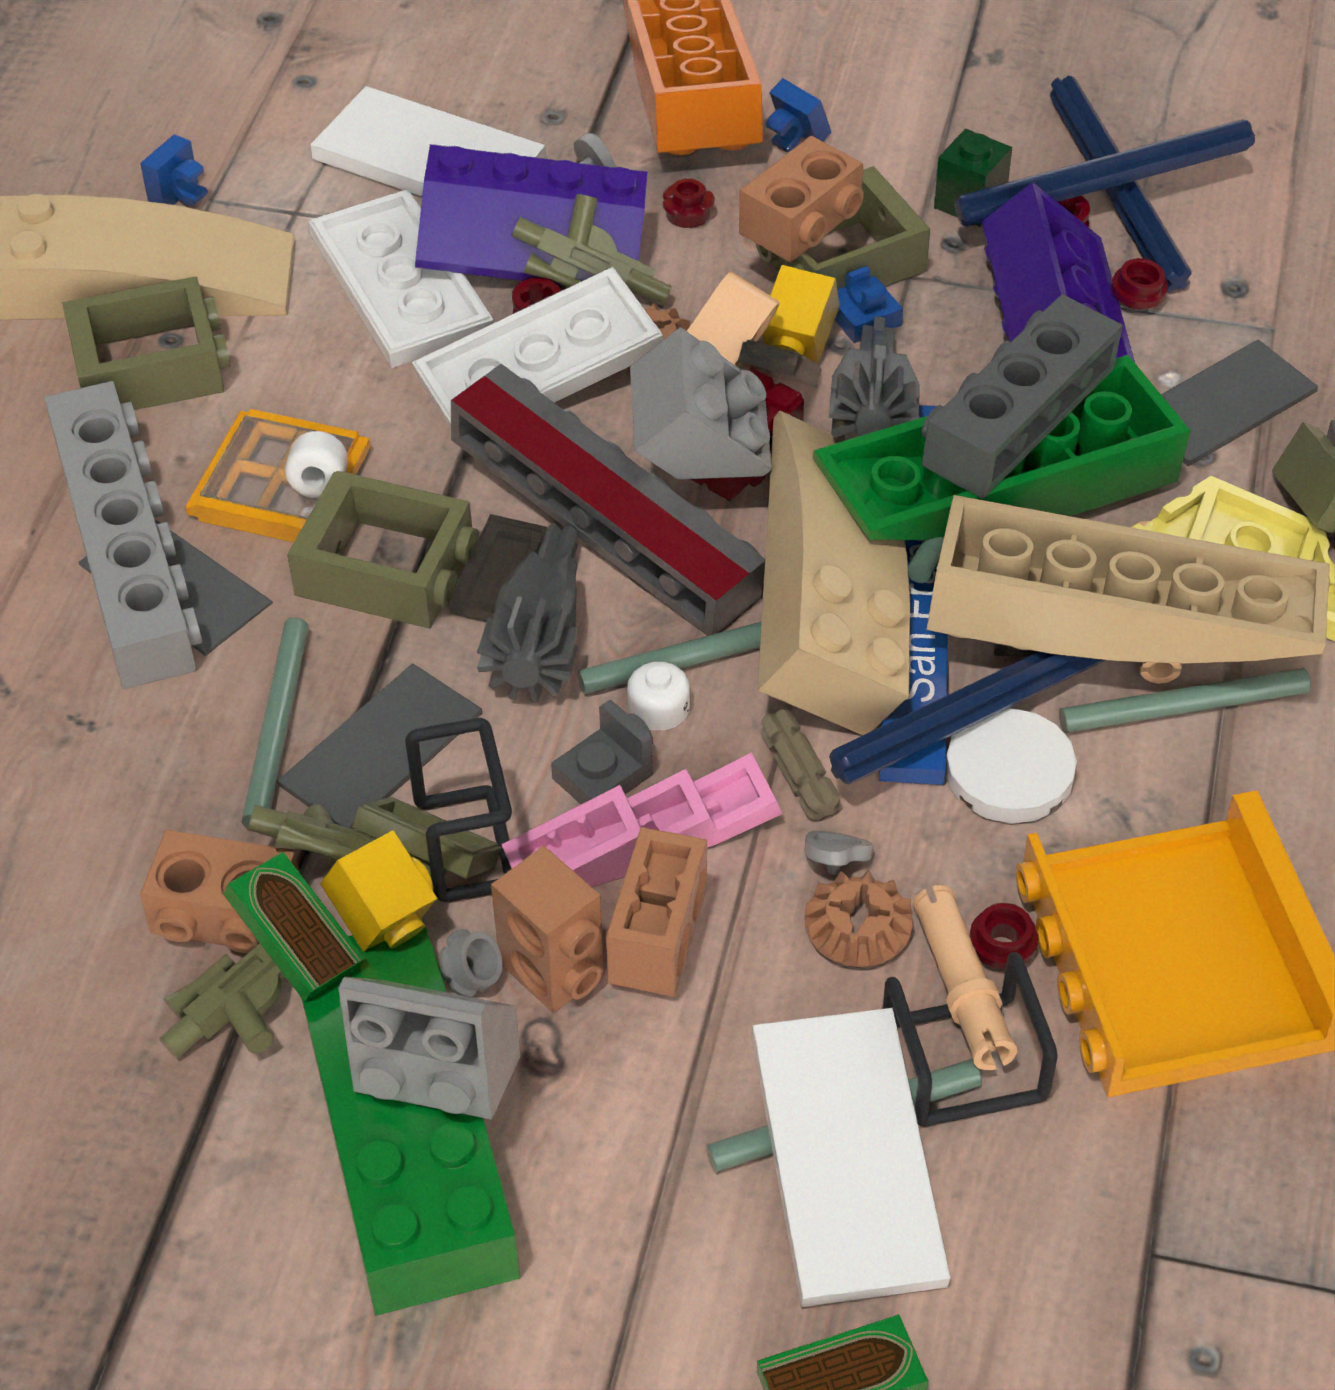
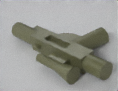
[511,194,672,306]
[247,804,446,877]
[159,943,285,1059]

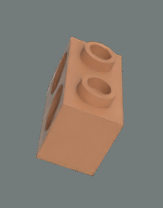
[739,136,864,263]
[606,827,707,997]
[140,830,299,953]
[491,845,604,1013]

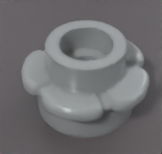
[439,929,503,997]

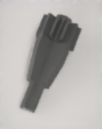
[829,316,920,440]
[477,523,578,702]

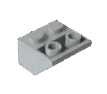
[630,327,772,479]
[338,977,520,1120]

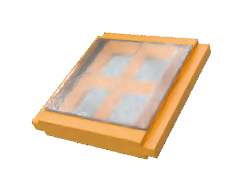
[185,409,371,543]

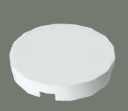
[946,708,1077,824]

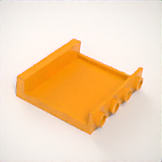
[1015,790,1335,1098]

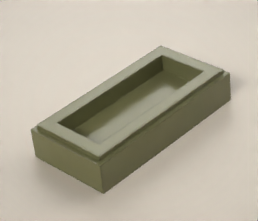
[1272,422,1335,533]
[352,797,501,878]

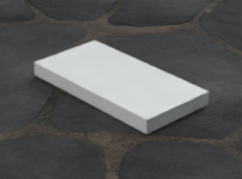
[310,86,546,197]
[308,189,494,368]
[412,267,664,429]
[751,1008,951,1307]

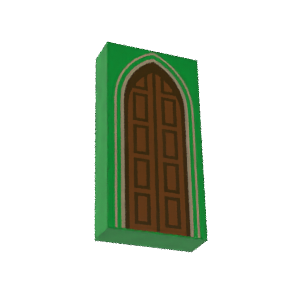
[223,852,365,1002]
[757,1314,928,1390]

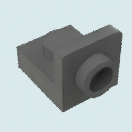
[551,700,653,804]

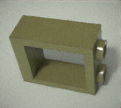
[756,166,930,289]
[62,276,230,410]
[287,471,479,629]

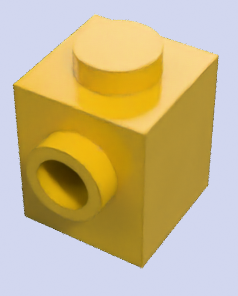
[762,265,840,364]
[320,830,438,952]

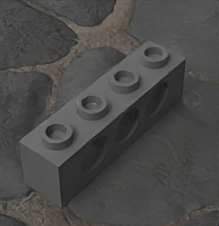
[922,294,1123,499]

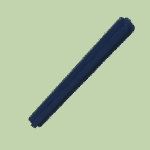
[1050,75,1192,293]
[955,119,1255,227]
[829,651,1106,785]

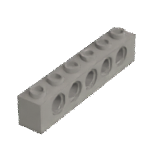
[44,381,202,689]

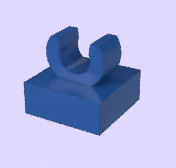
[765,78,832,152]
[140,134,208,205]
[835,266,903,343]

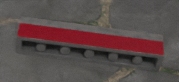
[451,364,765,636]

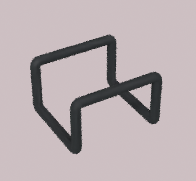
[405,718,512,902]
[882,952,1058,1126]

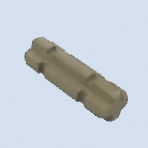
[761,709,840,820]

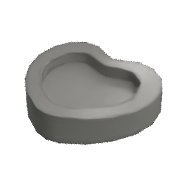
[574,133,616,167]
[804,831,873,875]

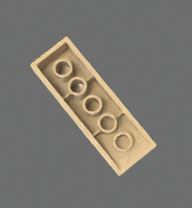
[0,194,295,320]
[758,411,910,735]
[926,495,1330,663]

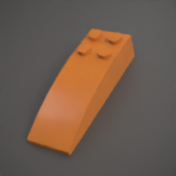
[622,0,763,155]

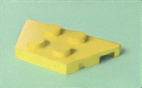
[1131,476,1335,641]

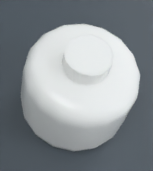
[285,431,348,498]
[627,661,690,731]

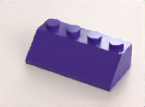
[415,144,648,295]
[982,182,1135,362]

